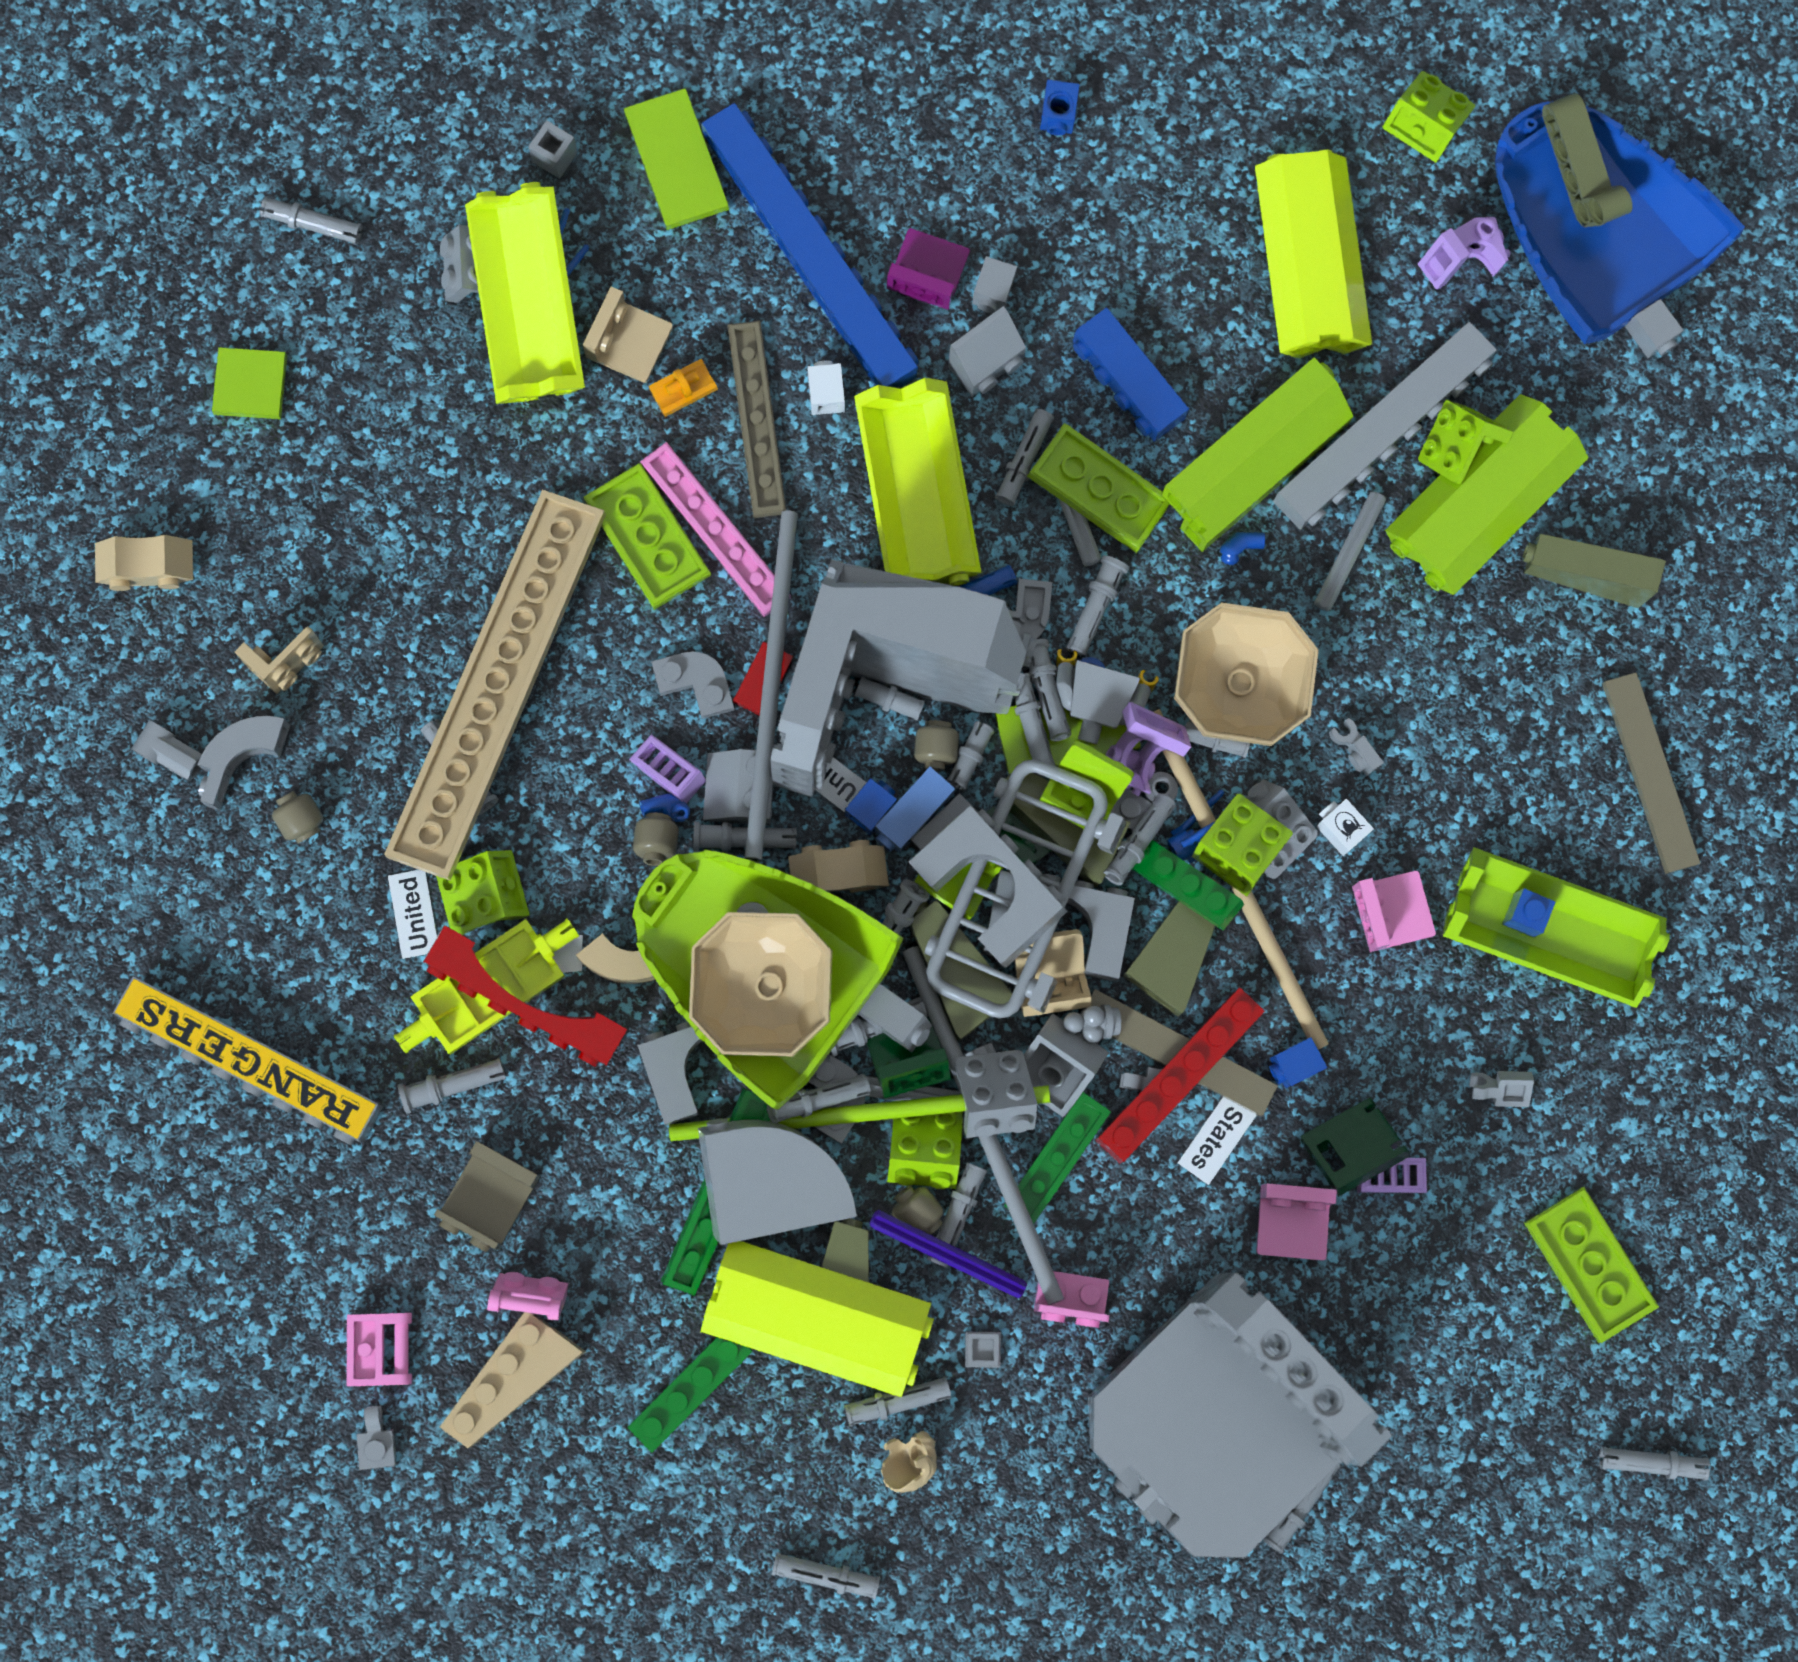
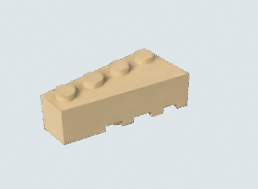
[440,1312,586,1448]

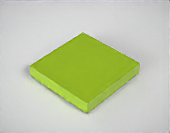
[212,347,287,419]

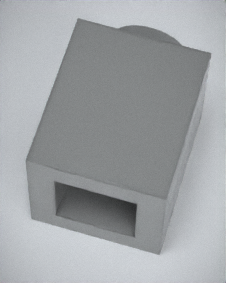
[528,120,578,179]
[972,256,1017,314]
[1625,299,1684,358]

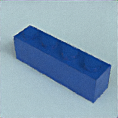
[1073,307,1189,442]

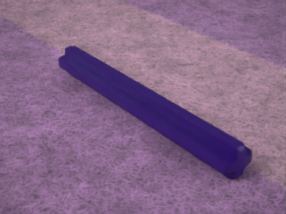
[870,1210,1027,1298]

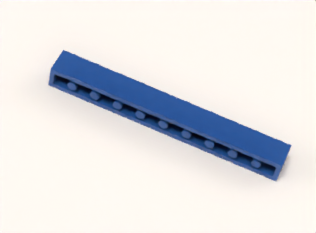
[701,103,919,388]

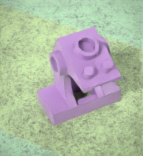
[1418,217,1510,290]
[1106,702,1191,796]

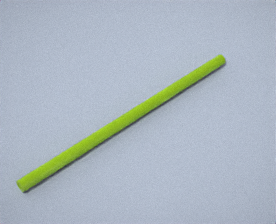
[669,1085,1051,1141]

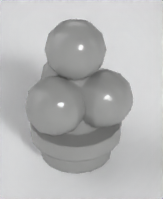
[1064,1005,1121,1043]

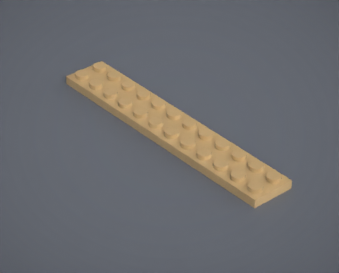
[384,490,606,881]

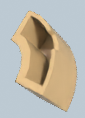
[95,535,193,591]
[788,840,889,893]

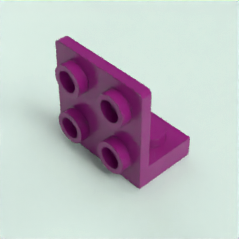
[887,228,970,310]

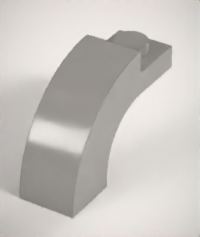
[198,716,290,810]

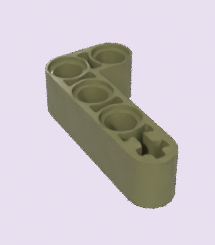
[1542,93,1632,227]

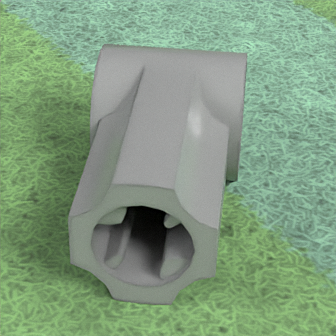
[131,720,202,781]

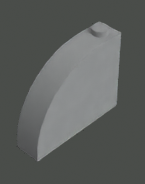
[698,1119,857,1245]

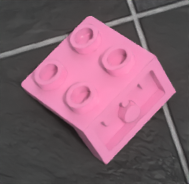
[1352,871,1436,952]
[1256,1183,1337,1261]
[1034,1271,1110,1328]

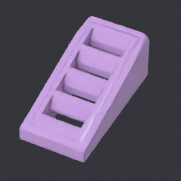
[629,734,706,803]
[1357,1158,1427,1193]

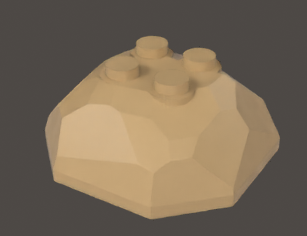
[1174,602,1319,746]
[689,912,833,1057]

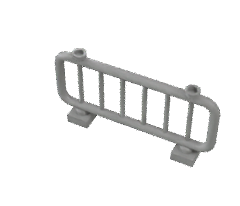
[925,759,1126,1018]

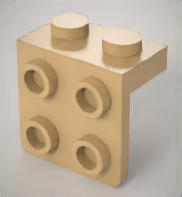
[1015,929,1092,1017]

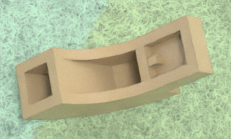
[576,933,655,984]

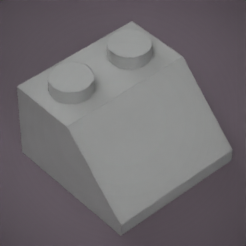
[948,306,1026,397]
[703,749,774,826]
[1024,1013,1109,1118]

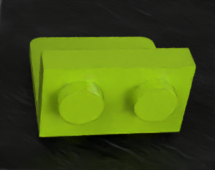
[1039,741,1134,829]
[887,1112,963,1189]

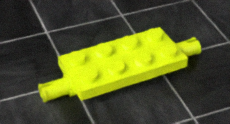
[393,918,579,1055]

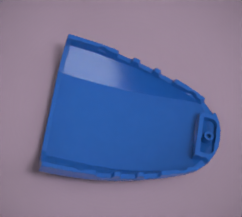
[1495,101,1745,344]

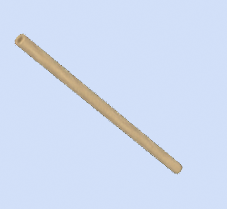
[1154,709,1329,1050]

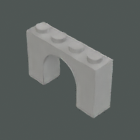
[909,806,1067,968]
[982,869,1135,982]
[638,1022,703,1126]

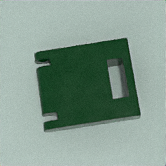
[1301,1098,1410,1197]

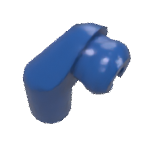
[1220,532,1265,565]
[639,793,690,822]

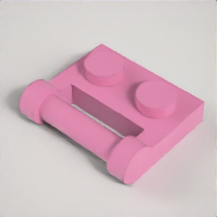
[487,1272,568,1321]
[347,1313,412,1386]

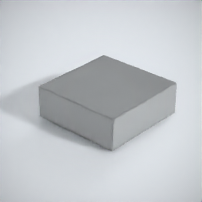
[965,1331,1001,1368]

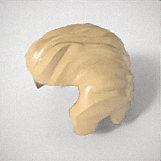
[881,1431,937,1493]

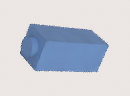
[875,767,955,854]

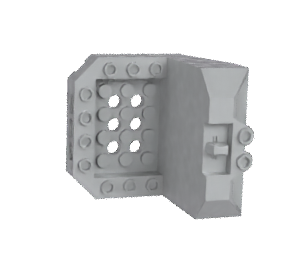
[770,559,1037,797]
[1088,1272,1392,1558]

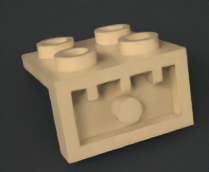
[583,286,673,383]
[235,626,324,694]

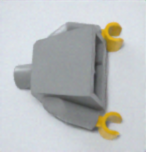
[1056,649,1159,745]

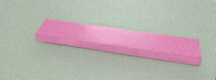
[640,442,791,617]

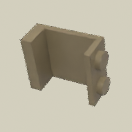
[434,1141,541,1252]

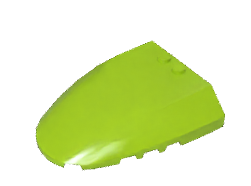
[632,850,903,1110]

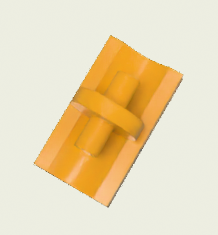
[649,358,718,417]

